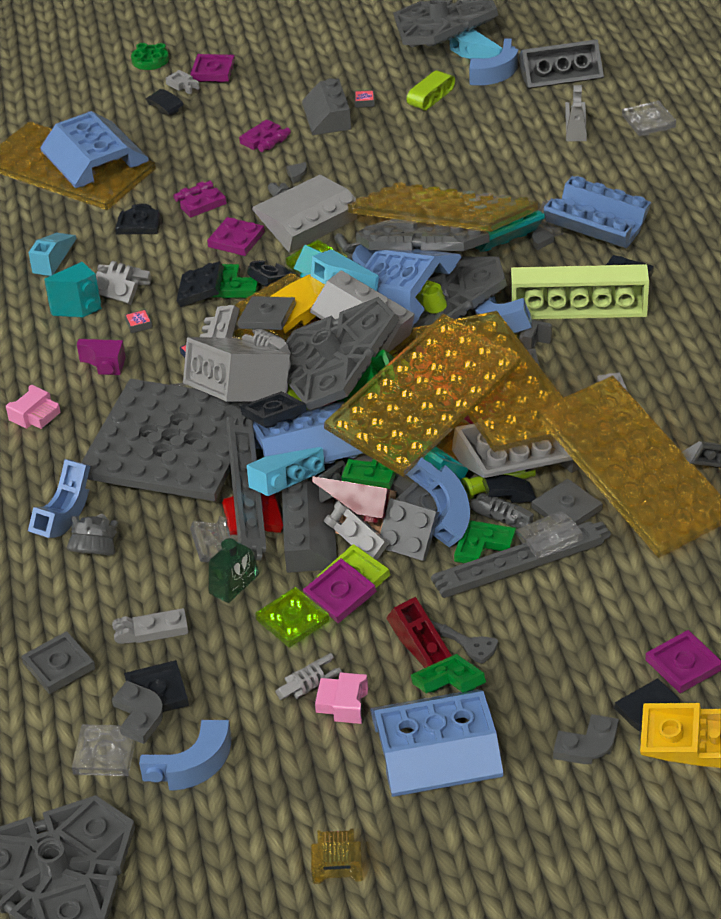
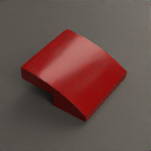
[222,493,283,536]

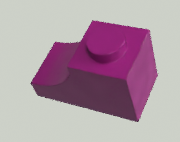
[77,339,126,375]

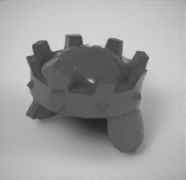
[67,514,119,556]

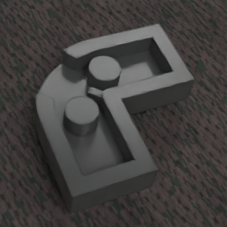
[112,681,163,744]
[553,714,619,764]

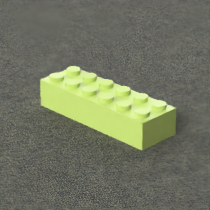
[511,264,649,319]

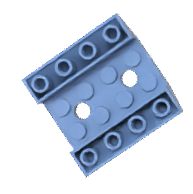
[40,111,149,188]
[544,176,651,248]
[364,249,461,327]
[252,401,366,464]
[370,689,503,797]

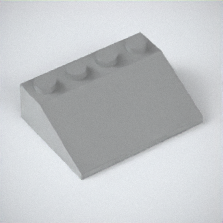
[252,175,360,253]
[452,410,575,478]

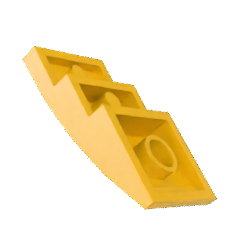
[270,274,325,334]
[640,703,721,768]

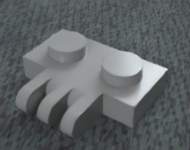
[96,261,138,305]
[200,305,240,338]

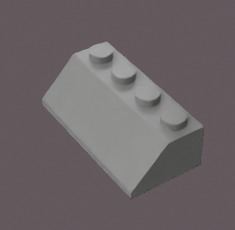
[310,270,415,353]

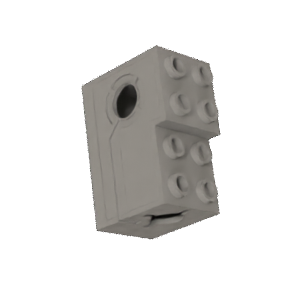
[183,337,291,401]

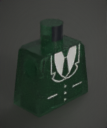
[208,538,259,604]

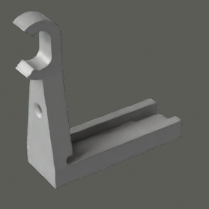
[565,85,587,141]

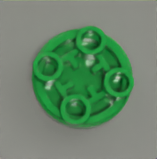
[131,43,169,70]

